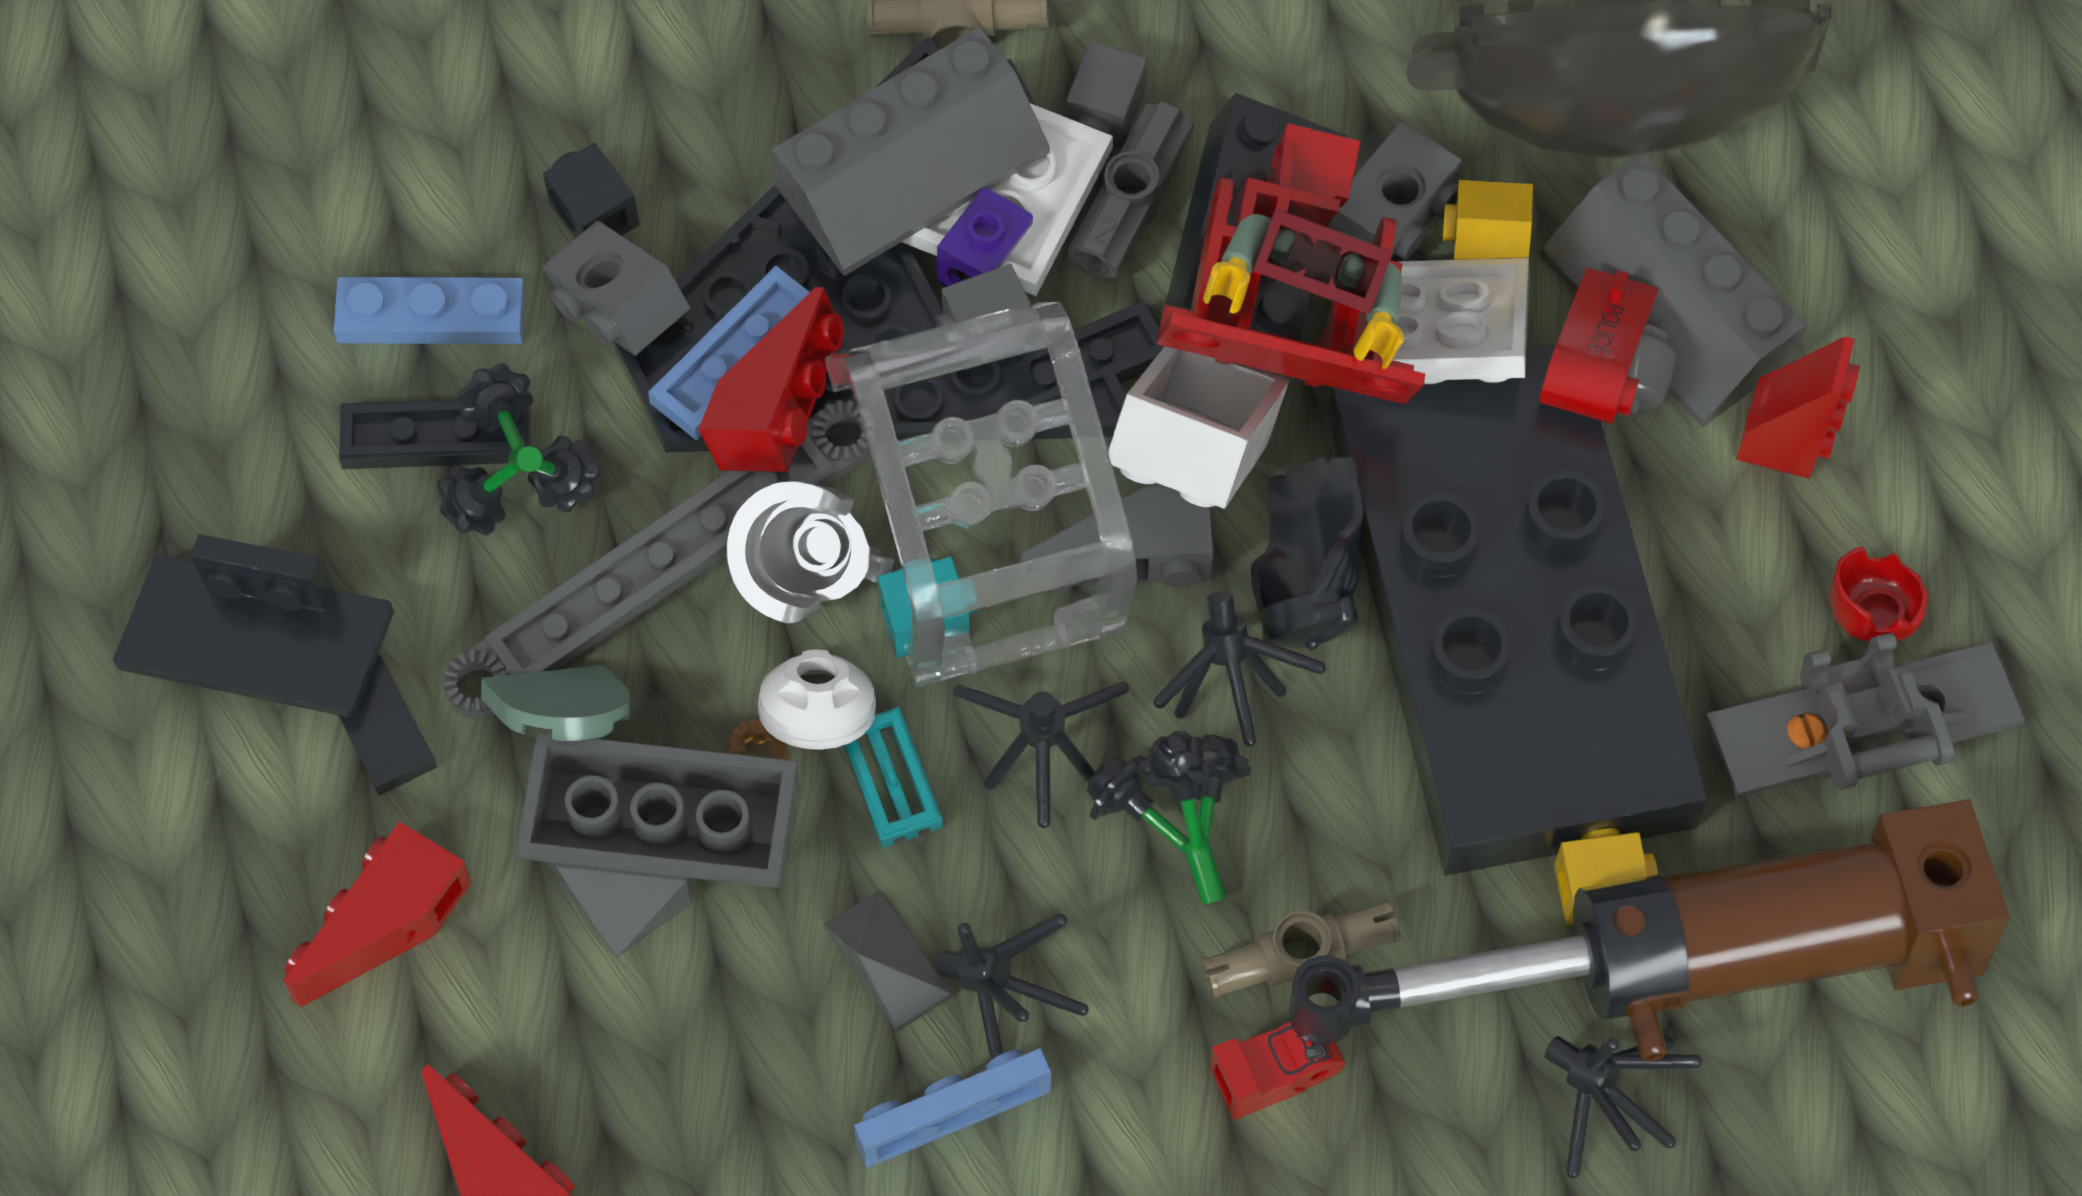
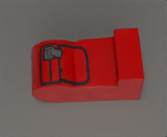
[1209,1022,1346,1121]

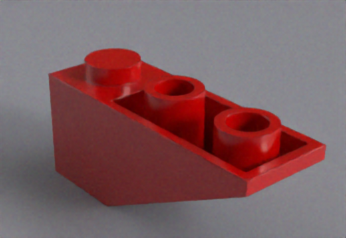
[699,287,844,472]
[1736,336,1860,479]
[283,822,471,1007]
[421,1065,575,1196]

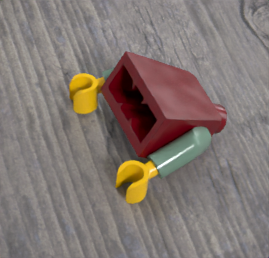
[1203,209,1405,369]

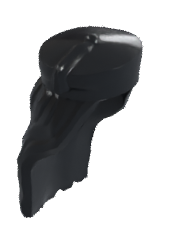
[1251,455,1364,650]

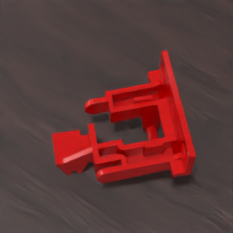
[1156,123,1426,404]

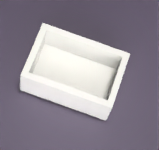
[1105,346,1290,509]

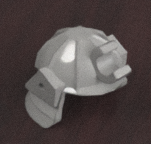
[727,481,895,623]

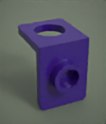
[937,188,1033,287]

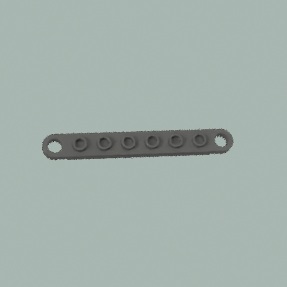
[443,400,876,718]

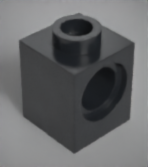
[543,143,640,239]

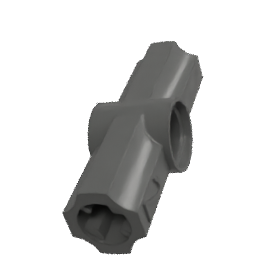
[1068,101,1194,280]

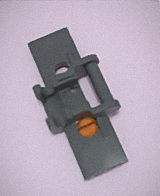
[1705,632,2025,798]

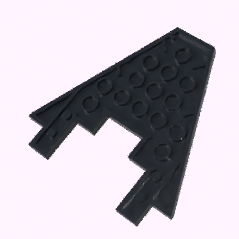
[614,37,1165,453]

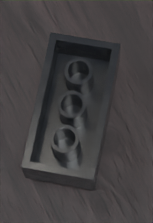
[1158,93,1348,374]

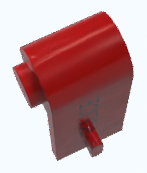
[1539,267,1659,424]

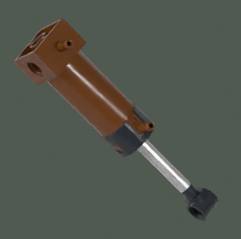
[1289,799,2010,1061]

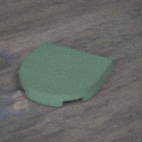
[481,665,630,741]

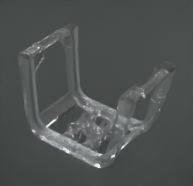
[825,302,1137,688]

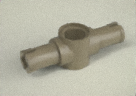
[866,0,1050,49]
[1200,900,1401,999]

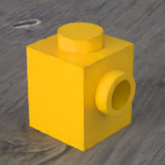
[1443,180,1533,260]
[1554,828,1658,925]

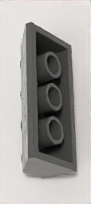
[771,27,1050,276]
[1541,152,1807,427]
[515,732,801,888]

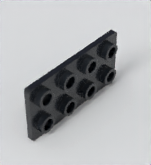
[113,534,394,717]

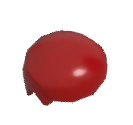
[1829,546,1929,642]

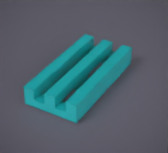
[843,707,943,848]

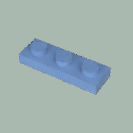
[648,266,810,440]
[333,277,525,344]
[854,1048,1051,1169]

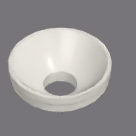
[758,649,876,750]

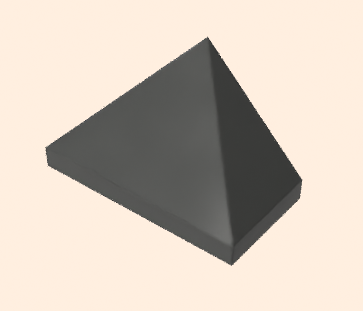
[556,863,693,958]
[824,890,952,1032]

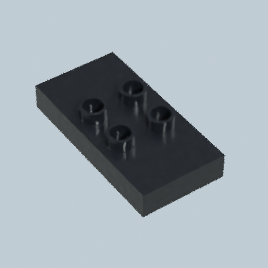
[1328,344,1708,876]

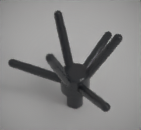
[1153,591,1326,747]
[953,682,1129,828]
[937,914,1089,1060]
[1544,1036,1702,1179]

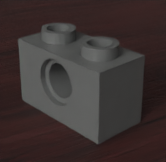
[1327,121,1462,261]
[542,220,691,356]

